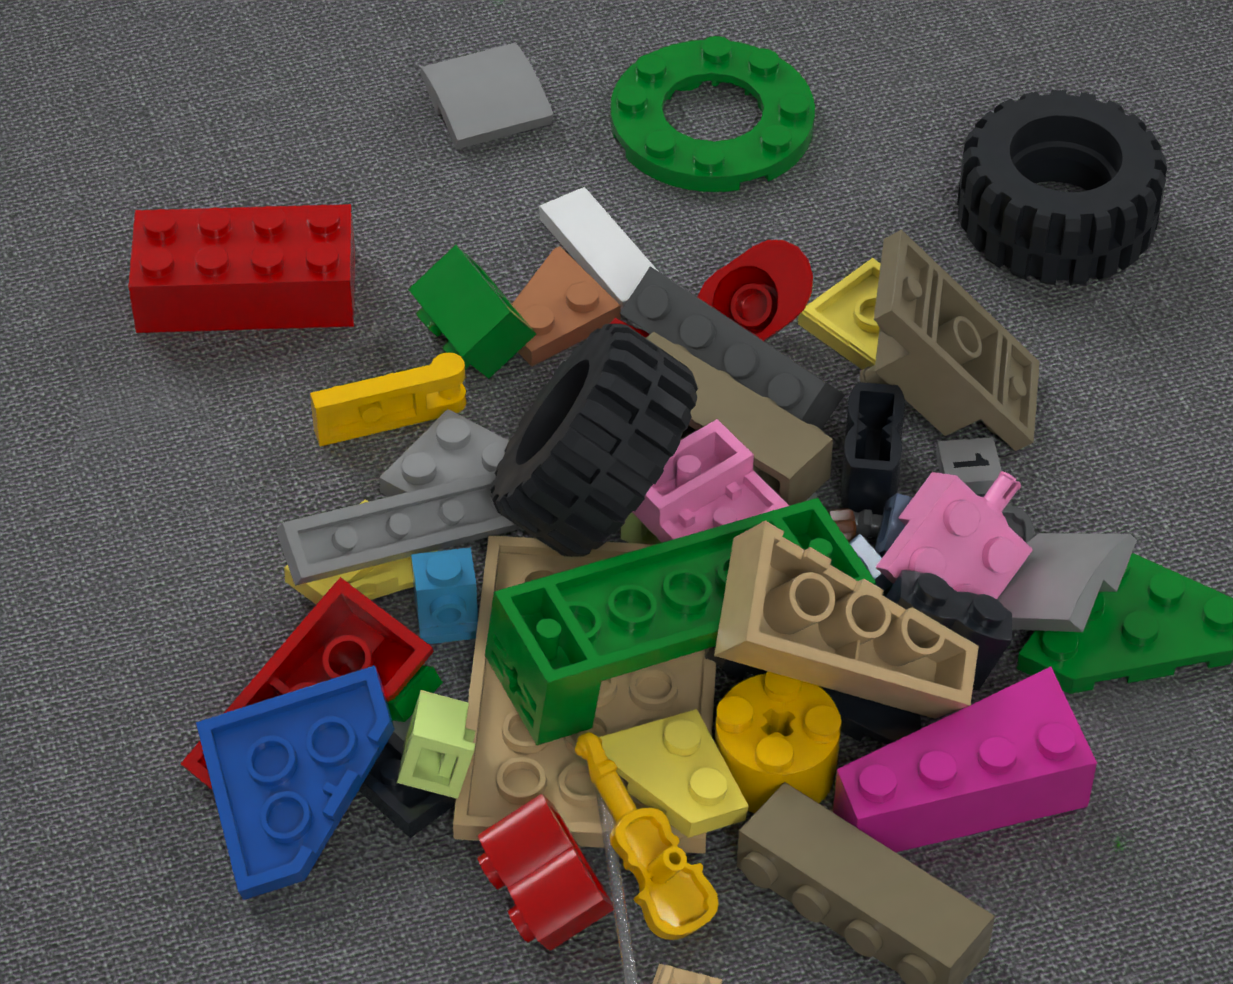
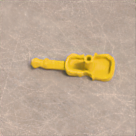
[574,732,719,940]

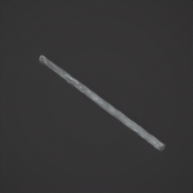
[595,786,638,984]

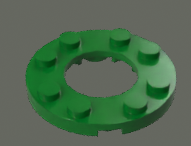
[610,36,815,192]

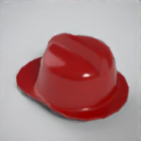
[697,240,813,341]

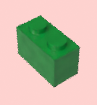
[408,245,536,379]

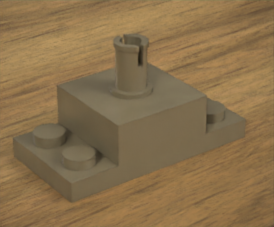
[860,230,1040,451]

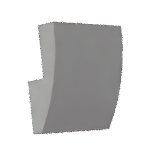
[420,42,554,150]
[997,533,1137,632]

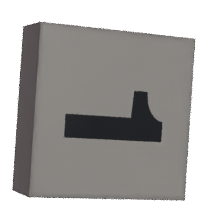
[936,437,1002,495]

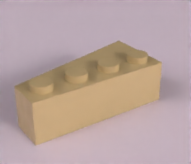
[714,521,979,719]

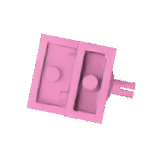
[632,419,789,543]
[876,471,1033,599]

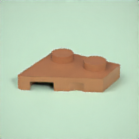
[512,246,621,367]

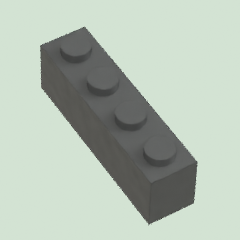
[620,267,845,430]

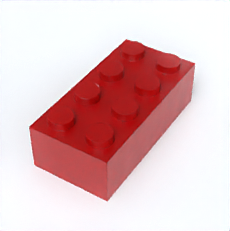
[128,204,355,333]

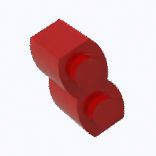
[477,793,615,951]

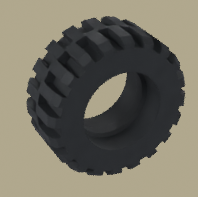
[957,90,1167,285]
[490,323,698,557]

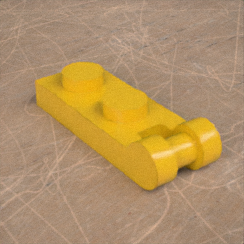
[310,352,467,447]

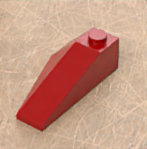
[180,577,434,791]

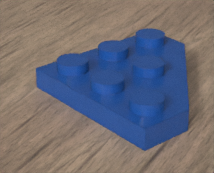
[196,665,395,900]

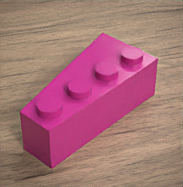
[833,667,1097,853]

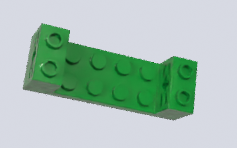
[485,498,876,746]

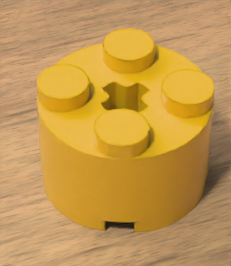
[715,671,841,813]

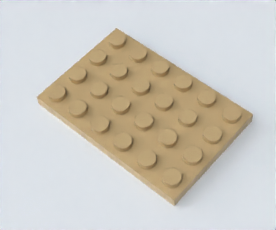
[453,535,716,854]

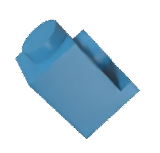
[411,547,478,644]

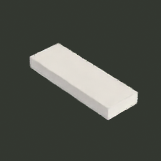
[539,187,658,315]

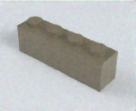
[646,332,833,506]
[737,782,995,984]

